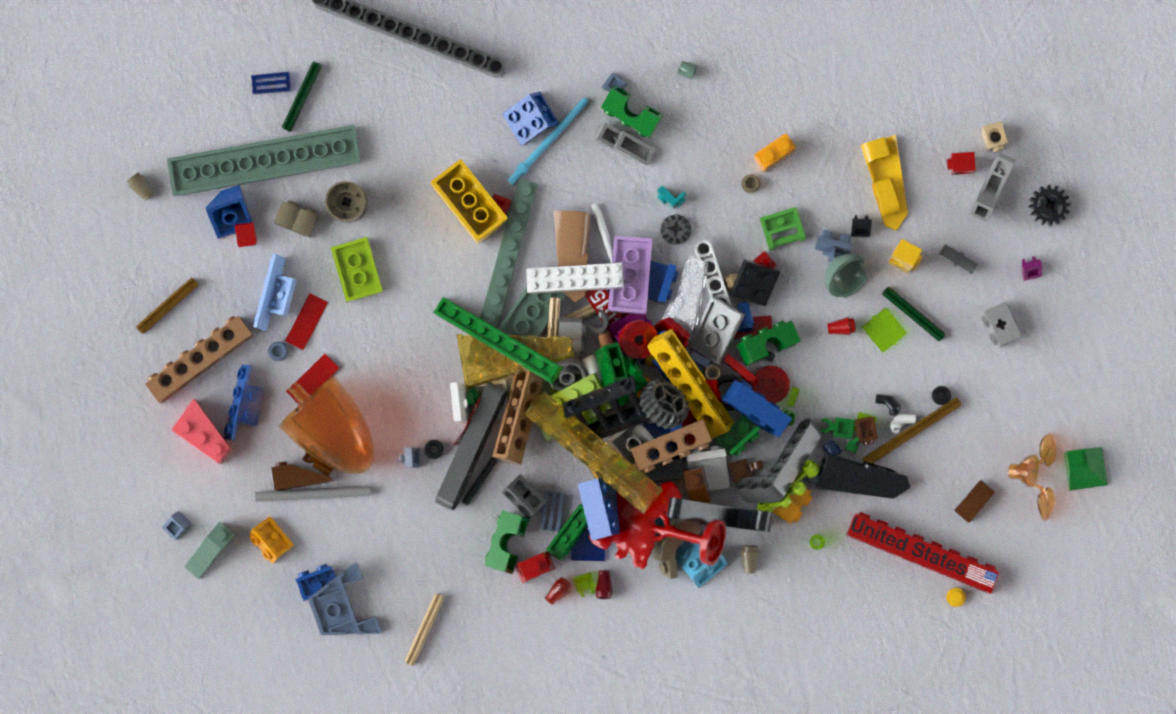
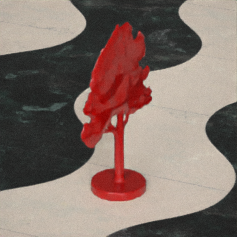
[588,481,726,570]

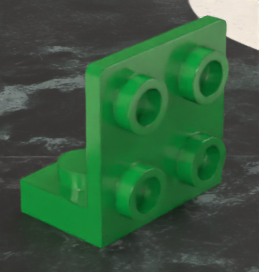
[715,415,760,457]

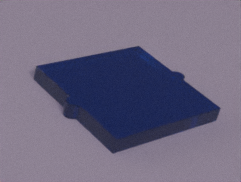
[571,529,605,561]

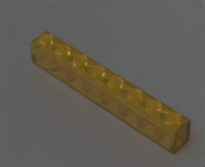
[525,392,663,514]

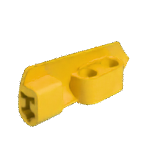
[861,135,908,230]

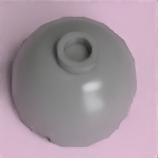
[549,355,586,391]

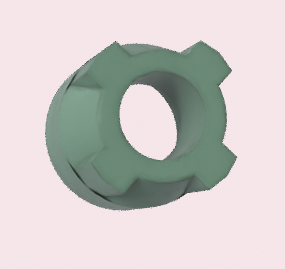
[678,61,697,80]

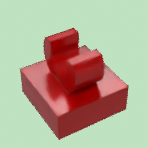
[492,193,512,215]
[753,251,777,268]

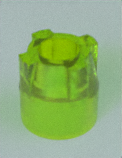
[809,534,825,550]

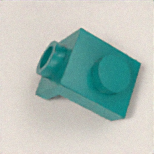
[657,185,687,209]

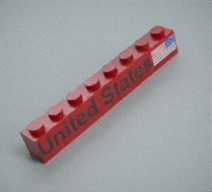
[846,512,1000,594]

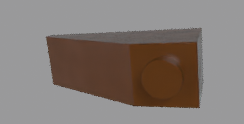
[271,461,333,491]
[683,465,712,525]

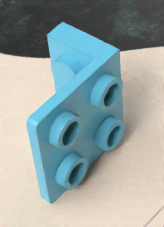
[676,531,728,588]

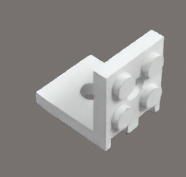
[450,380,509,424]

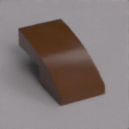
[954,479,995,523]

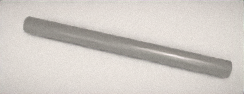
[255,486,371,502]

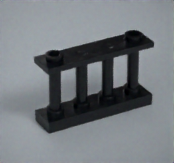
[563,375,651,446]

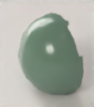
[825,253,867,298]

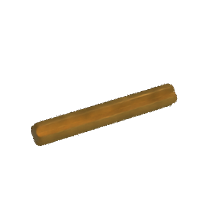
[136,277,198,334]

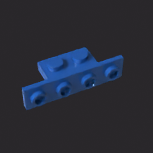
[224,364,265,441]

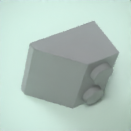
[605,423,657,473]

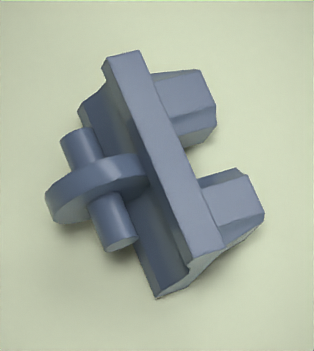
[815,230,852,262]

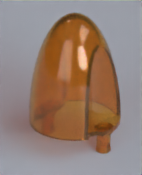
[278,376,375,474]

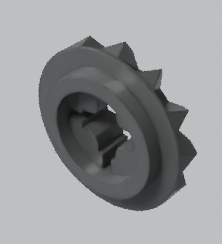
[661,214,691,245]

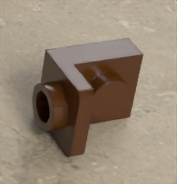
[854,416,878,446]

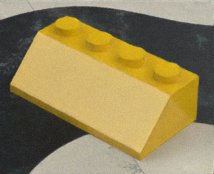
[431,159,508,245]

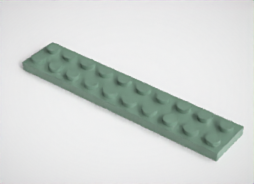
[167,125,361,197]

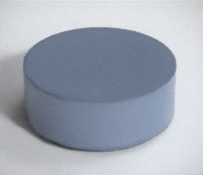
[268,342,288,361]

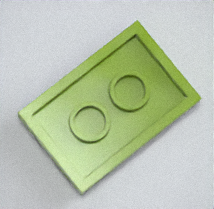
[330,237,383,303]

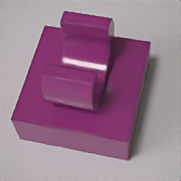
[1021,256,1043,281]

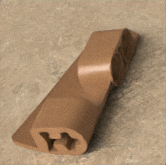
[554,211,591,303]

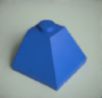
[205,185,252,239]

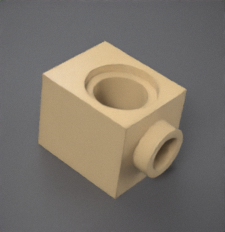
[981,121,1008,152]

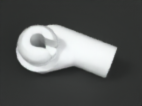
[889,414,916,433]

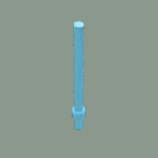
[507,97,589,186]

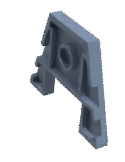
[308,562,382,635]

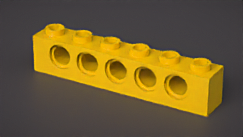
[647,329,735,439]

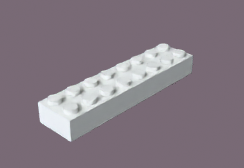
[526,263,624,294]

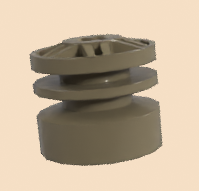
[325,181,368,223]

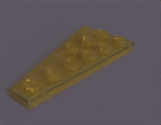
[456,334,575,389]

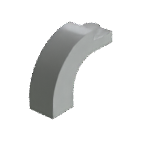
[969,152,1016,222]

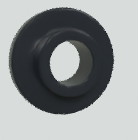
[932,386,951,405]
[425,440,444,459]

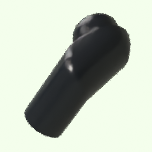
[875,394,901,416]

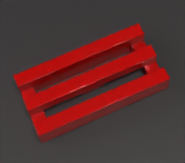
[724,354,759,387]

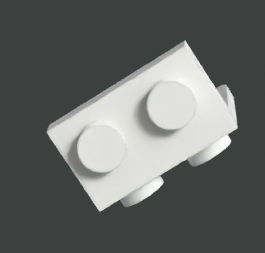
[687,446,730,491]

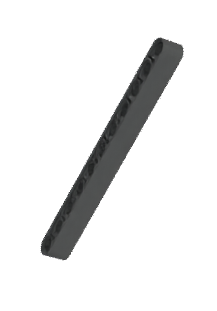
[312,0,505,78]

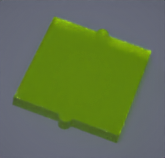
[861,308,907,353]

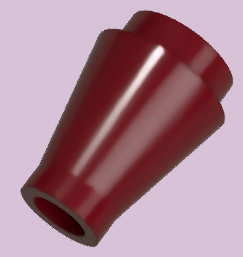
[594,570,614,599]

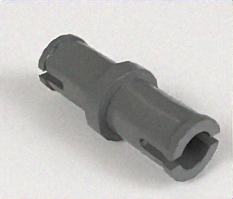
[939,244,978,274]

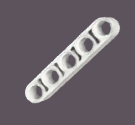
[695,240,731,306]

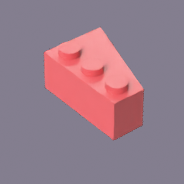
[171,399,232,464]

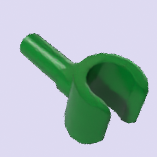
[845,437,860,454]

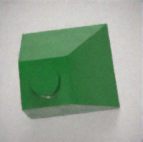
[1063,447,1108,491]

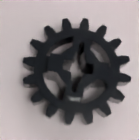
[1028,185,1071,227]

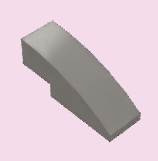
[593,122,656,166]

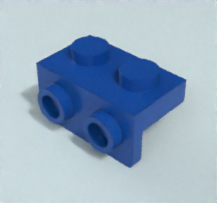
[295,564,336,601]

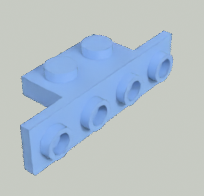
[253,254,297,332]

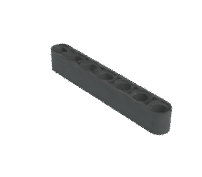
[435,382,508,511]

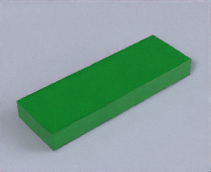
[546,504,588,562]

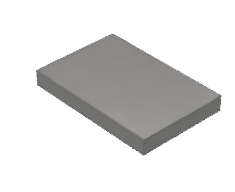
[688,296,745,365]

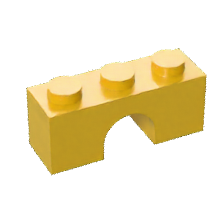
[888,239,923,274]

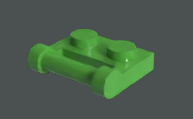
[759,207,806,251]

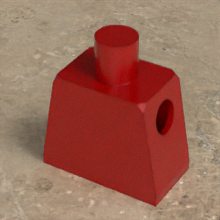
[515,551,556,584]

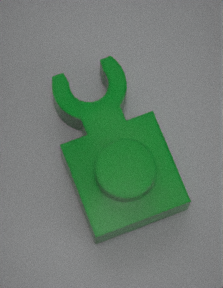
[820,417,854,439]

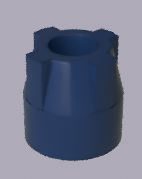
[822,440,842,456]

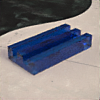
[251,72,291,95]

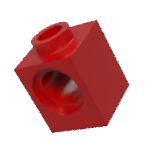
[947,152,976,175]

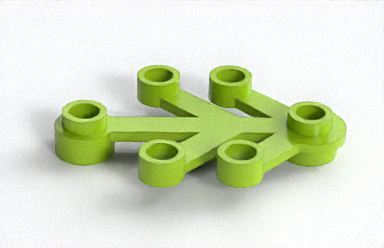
[757,460,820,512]

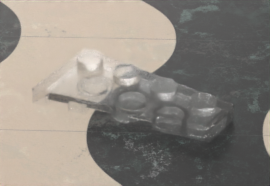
[662,255,708,341]

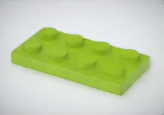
[534,372,612,441]

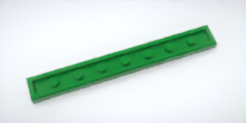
[433,297,563,384]

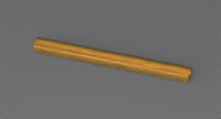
[862,397,962,463]

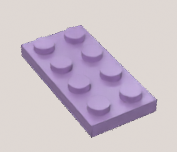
[608,235,652,315]

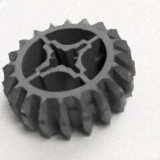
[639,379,689,429]

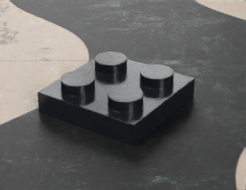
[730,259,780,307]

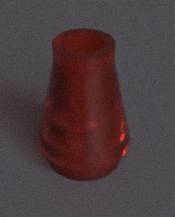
[544,576,573,605]

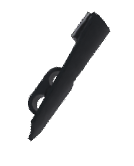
[815,453,911,499]

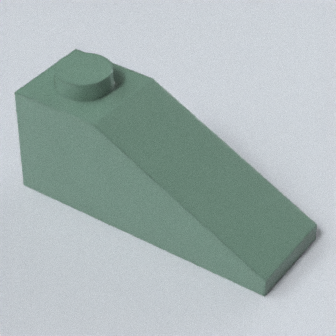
[184,522,237,579]

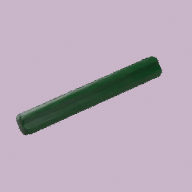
[282,61,322,132]
[882,286,946,342]

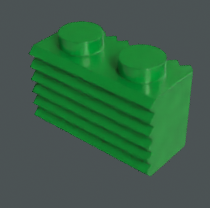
[594,343,629,387]

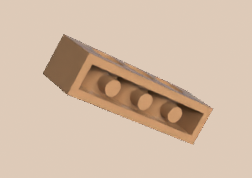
[631,420,712,473]

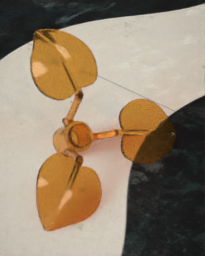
[1008,432,1057,521]

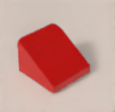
[235,222,257,247]

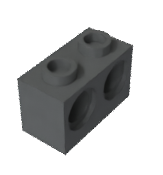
[502,474,547,519]

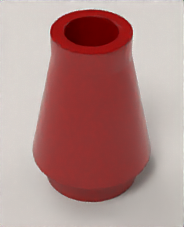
[827,316,856,335]

